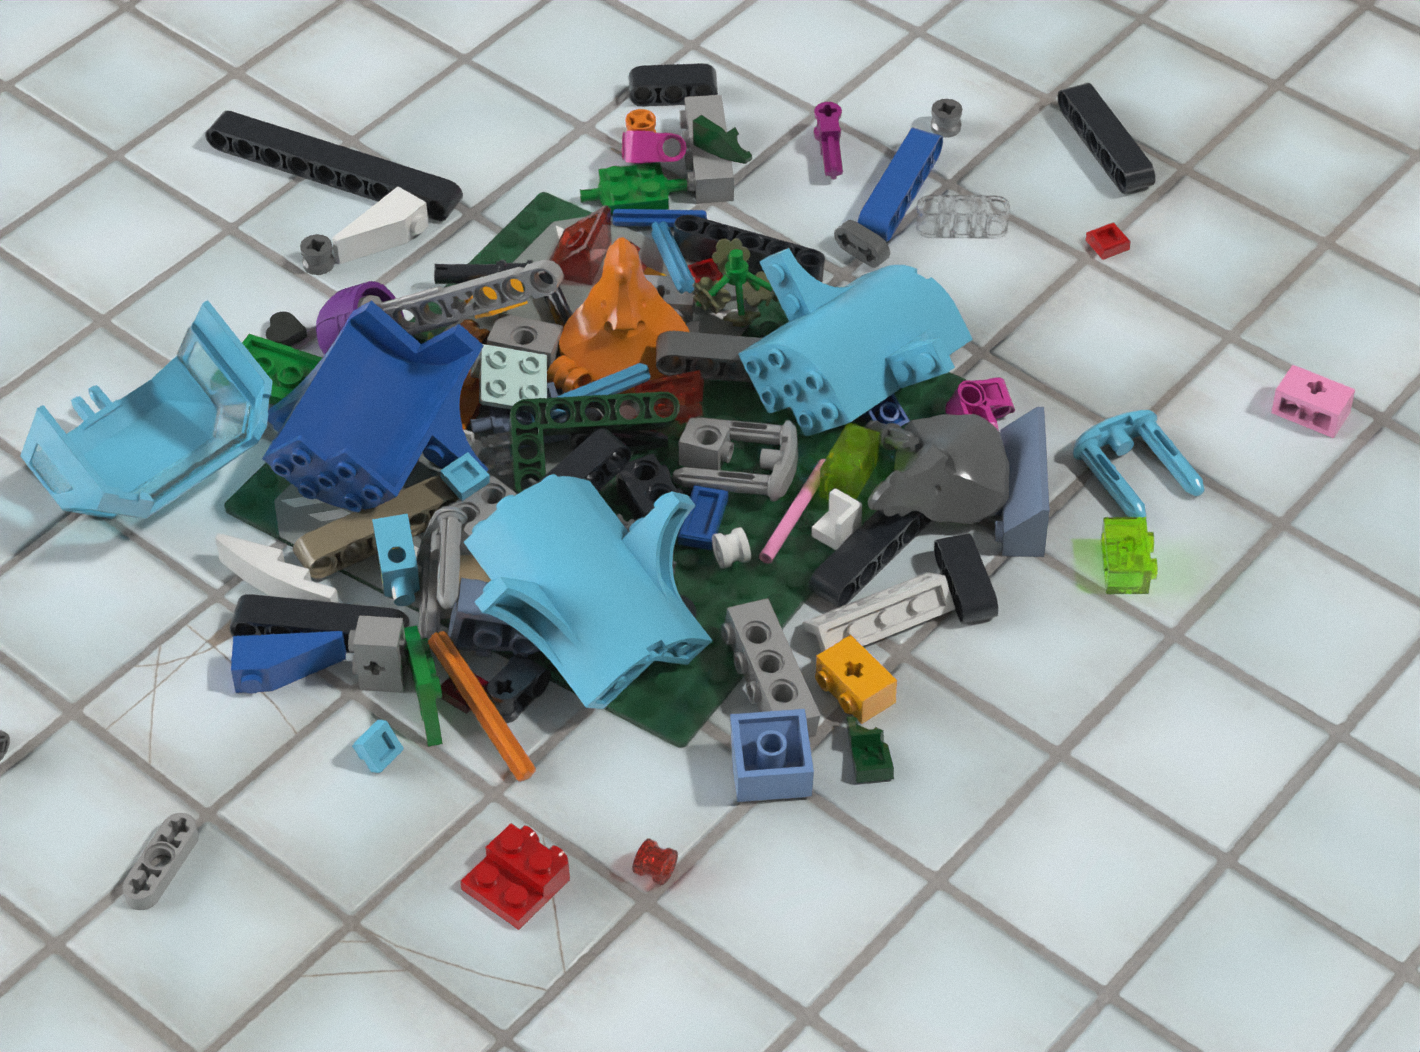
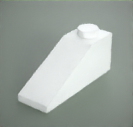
[332,187,429,264]

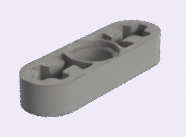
[122,813,199,910]

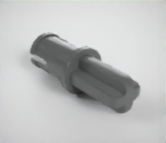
[864,420,919,452]

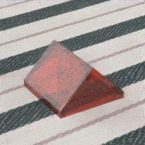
[544,205,612,285]

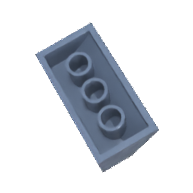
[994,406,1050,557]

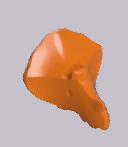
[559,237,689,394]

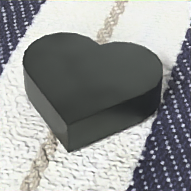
[265,311,308,346]

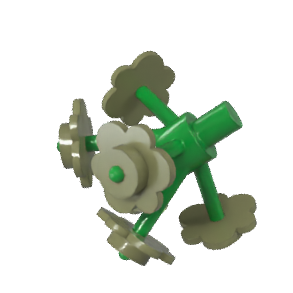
[693,239,779,328]

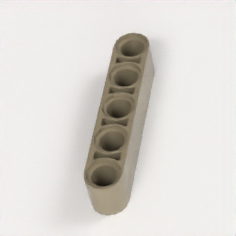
[293,476,459,579]

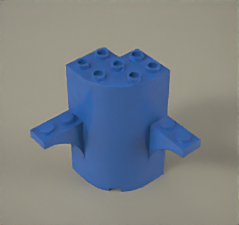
[262,300,488,512]

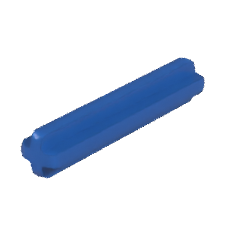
[613,209,707,227]

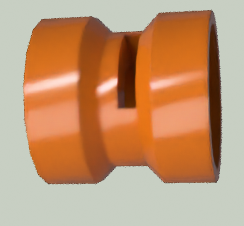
[547,355,593,394]

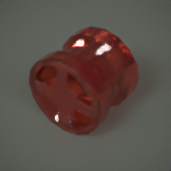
[632,838,678,886]

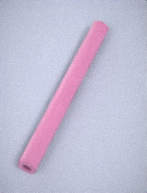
[759,459,831,564]

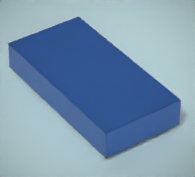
[678,485,728,550]

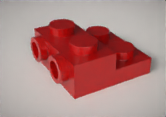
[460,823,570,930]

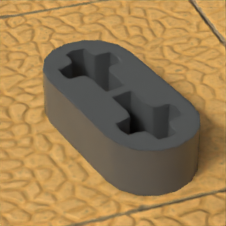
[834,220,890,268]

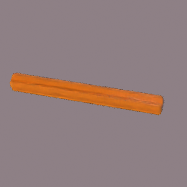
[428,631,536,782]

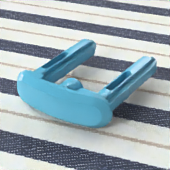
[1073,410,1205,521]

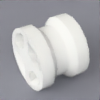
[712,527,751,569]

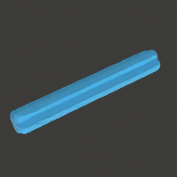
[530,363,651,422]

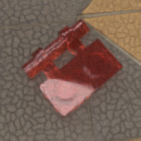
[633,370,704,424]

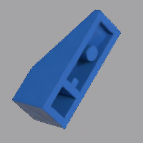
[231,631,346,694]

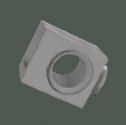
[679,418,734,470]

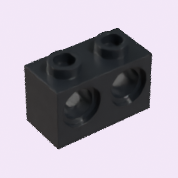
[616,453,684,521]

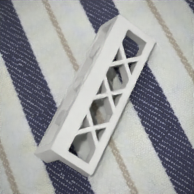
[802,572,955,652]

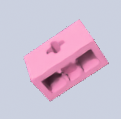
[1271,365,1355,438]

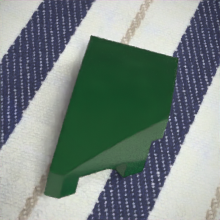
[693,115,752,164]
[846,716,894,783]

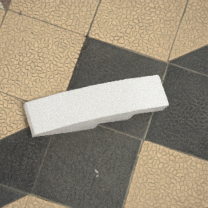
[215,533,338,603]

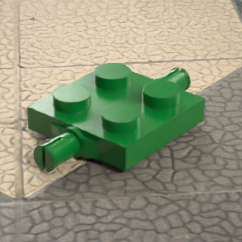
[580,162,687,216]

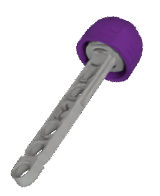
[316,260,564,355]

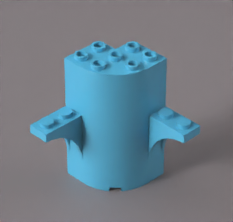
[738,248,973,436]
[463,474,712,709]

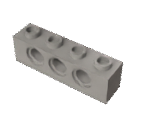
[721,598,821,737]

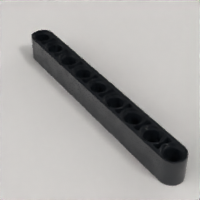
[205,110,463,221]

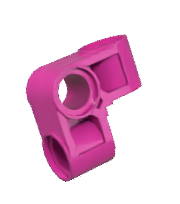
[622,131,686,163]
[945,377,1015,431]

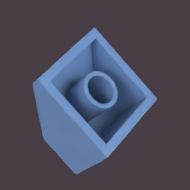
[730,709,814,802]

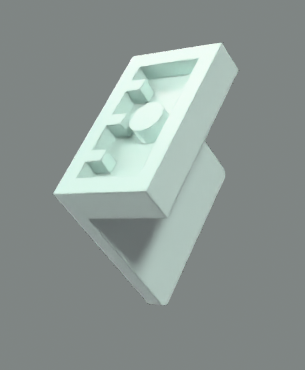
[471,344,547,412]

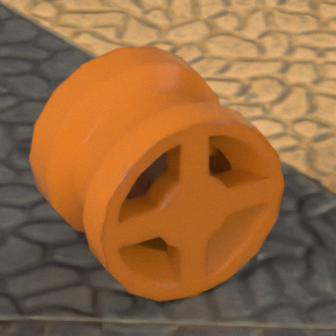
[625,109,656,133]

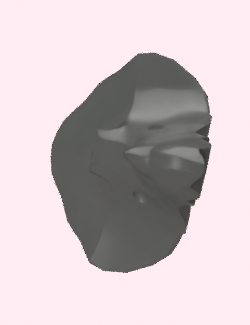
[868,414,1010,524]

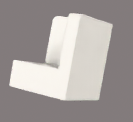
[812,489,862,550]

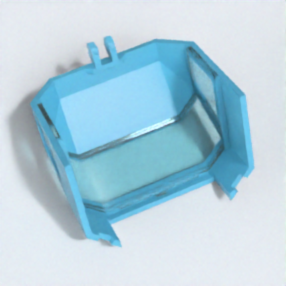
[20,300,272,519]

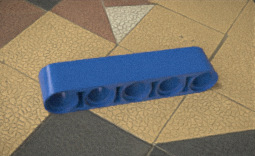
[857,128,943,242]

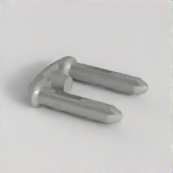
[672,418,798,502]
[417,506,467,649]

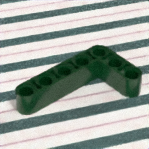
[509,392,680,494]

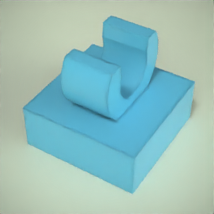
[440,452,490,501]
[352,720,404,773]

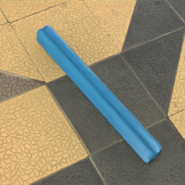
[651,221,695,294]

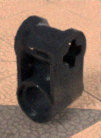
[487,653,551,723]

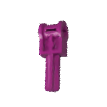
[814,102,843,180]

